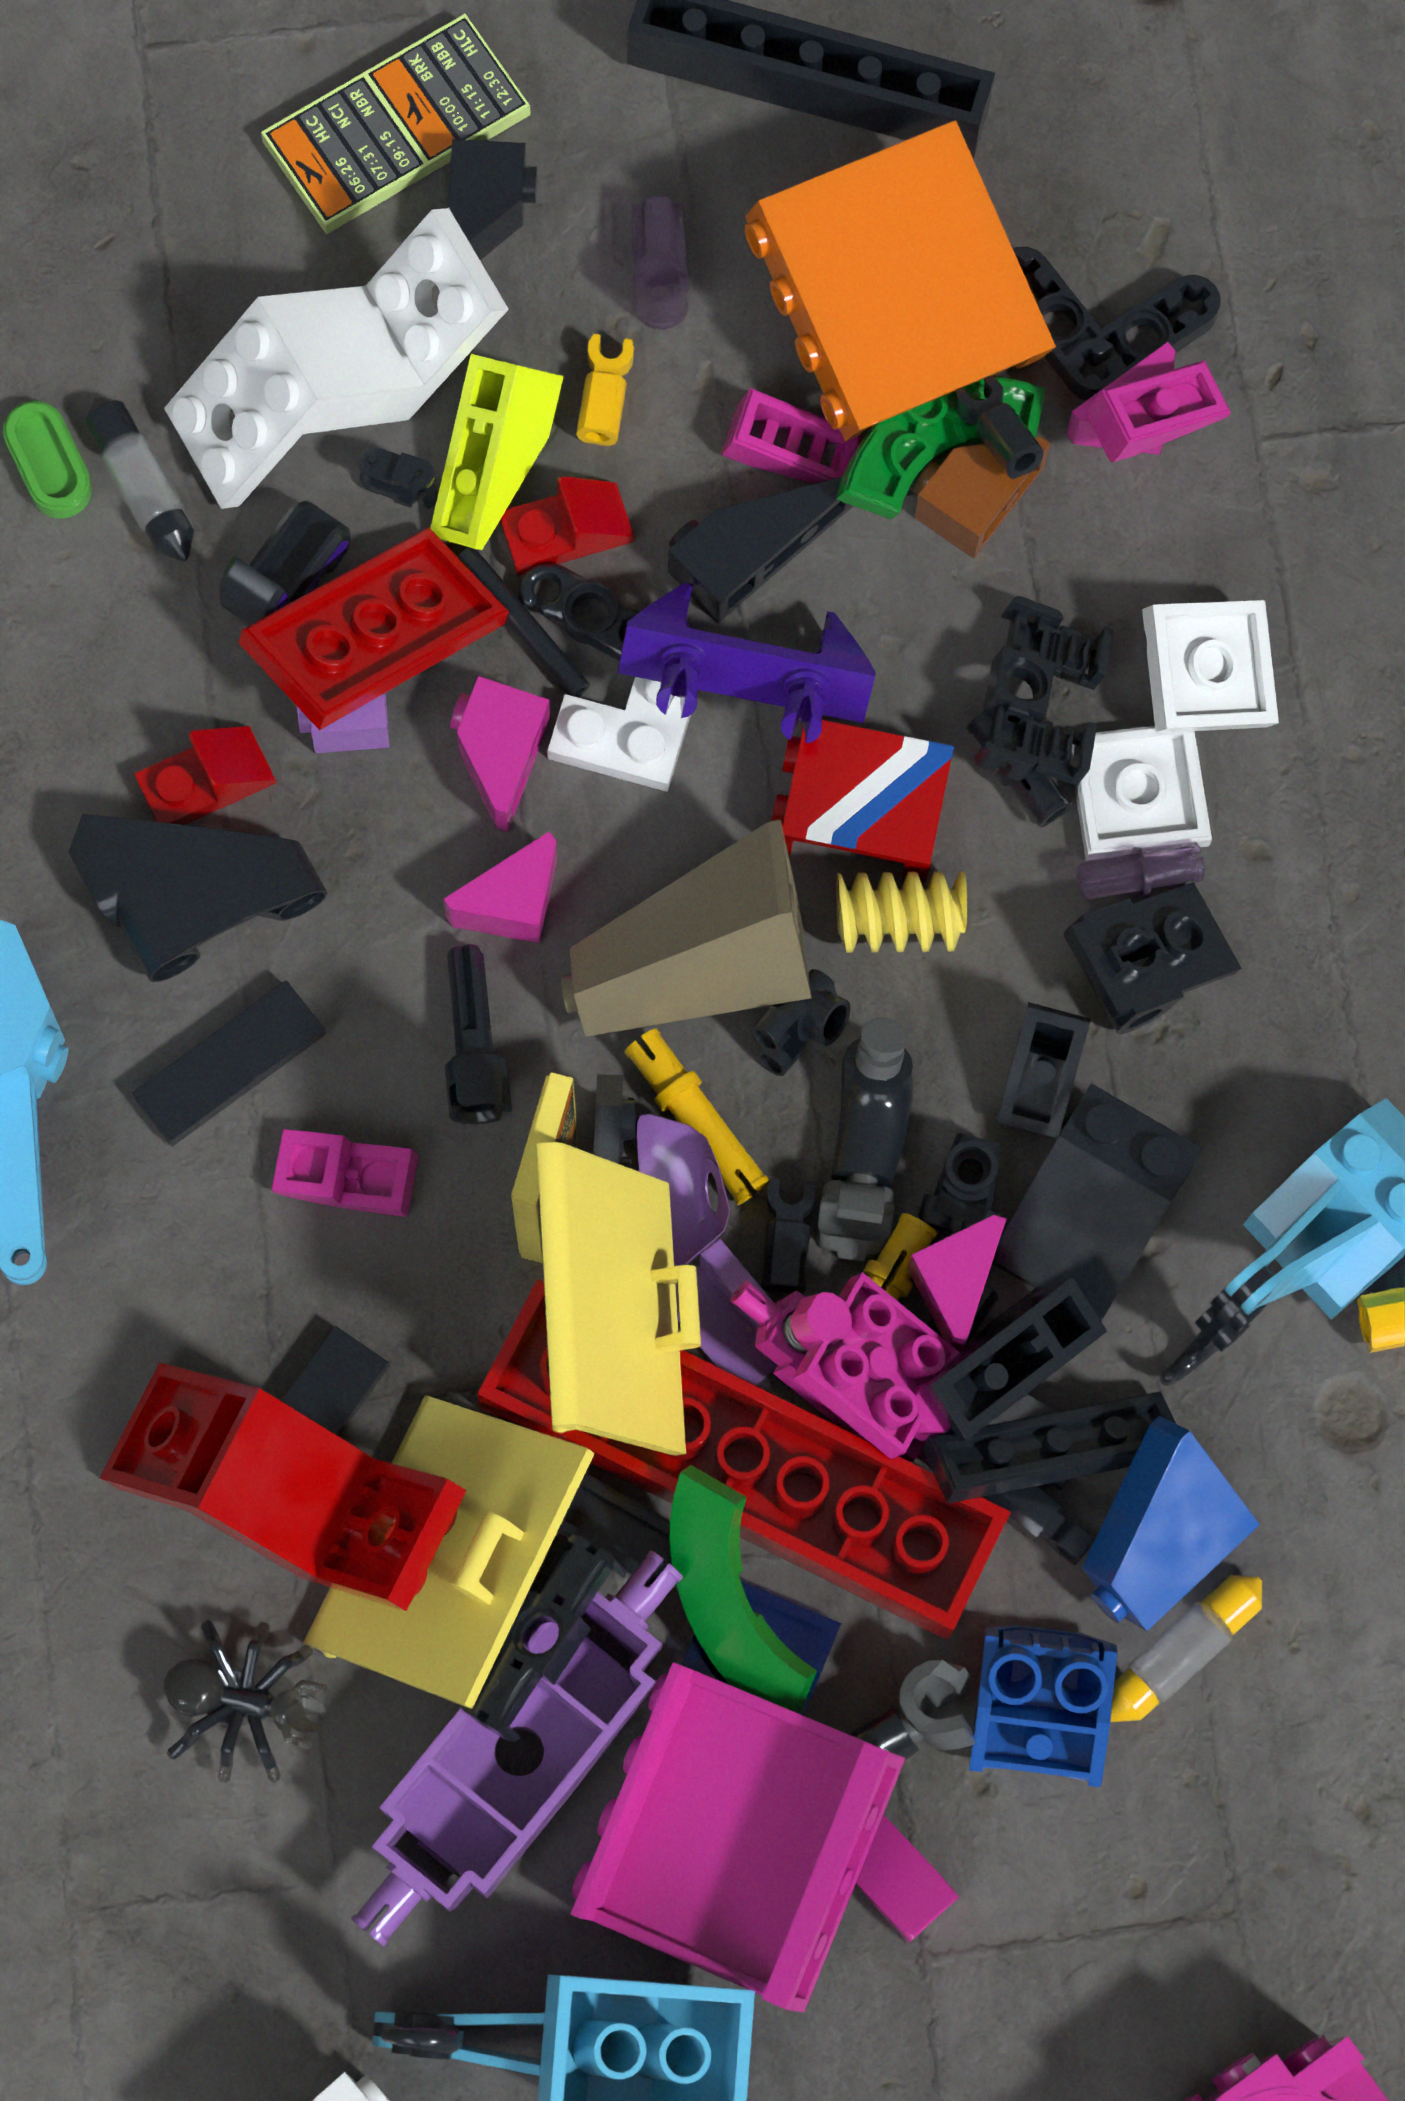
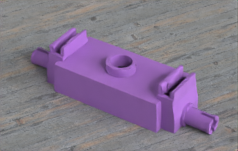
[351,1550,683,1947]

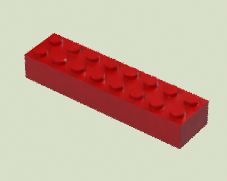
[478,1278,1011,1641]

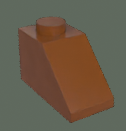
[913,436,1050,559]

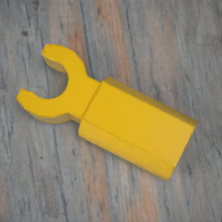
[576,334,634,446]

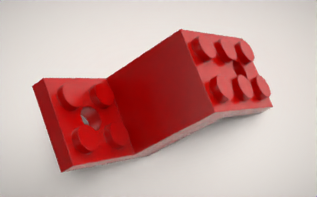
[99,1362,467,1611]

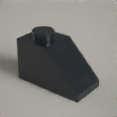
[448,139,537,260]

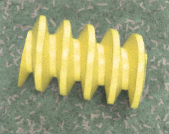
[836,871,967,953]

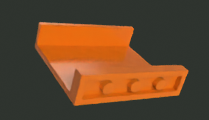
[745,120,1056,442]

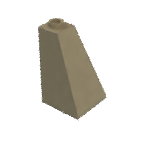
[561,820,811,1037]

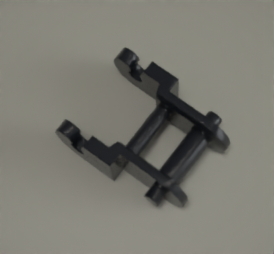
[357,447,437,509]

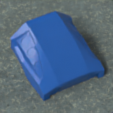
[969,1625,1118,1787]

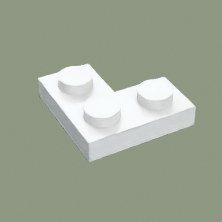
[547,677,691,792]

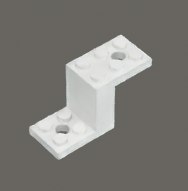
[164,208,509,509]

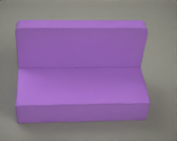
[675,1239,778,1386]

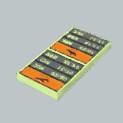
[261,14,530,235]

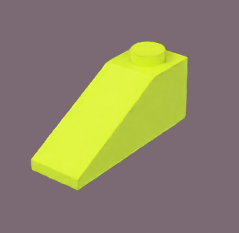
[430,354,564,550]

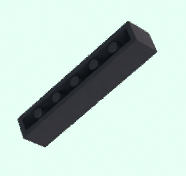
[627,0,995,159]

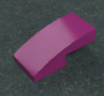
[271,1129,419,1217]

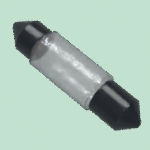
[86,397,195,561]

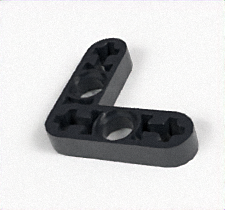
[1013,247,1221,401]

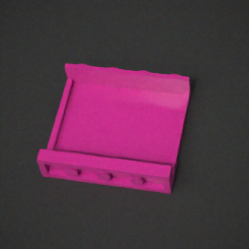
[570,1662,906,2012]

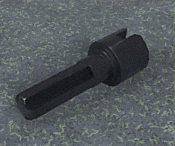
[444,944,512,1125]

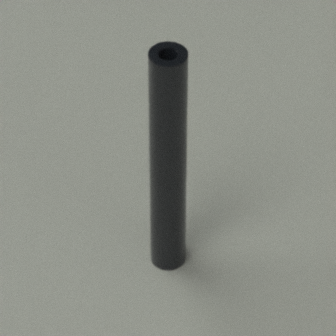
[458,547,590,697]

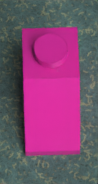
[450,676,550,832]

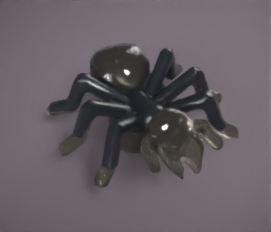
[163,1619,327,1783]

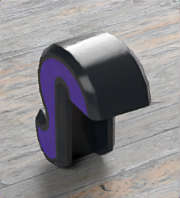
[219,500,351,625]

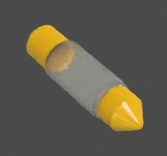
[1110,1575,1262,1722]

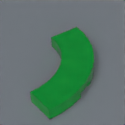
[836,377,1046,520]
[670,1465,817,1714]

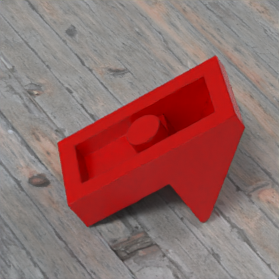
[499,476,635,576]
[134,726,277,825]

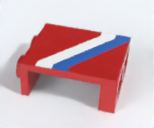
[771,720,954,883]

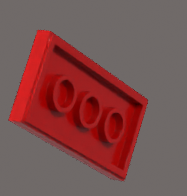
[238,527,509,731]

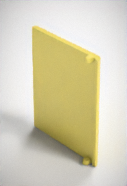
[537,1142,701,1456]
[303,1396,595,1709]

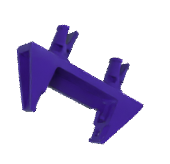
[618,582,876,743]

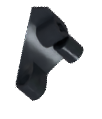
[69,814,328,982]

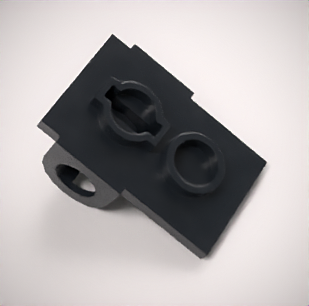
[1063,882,1242,1034]

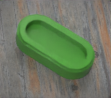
[3,401,92,519]

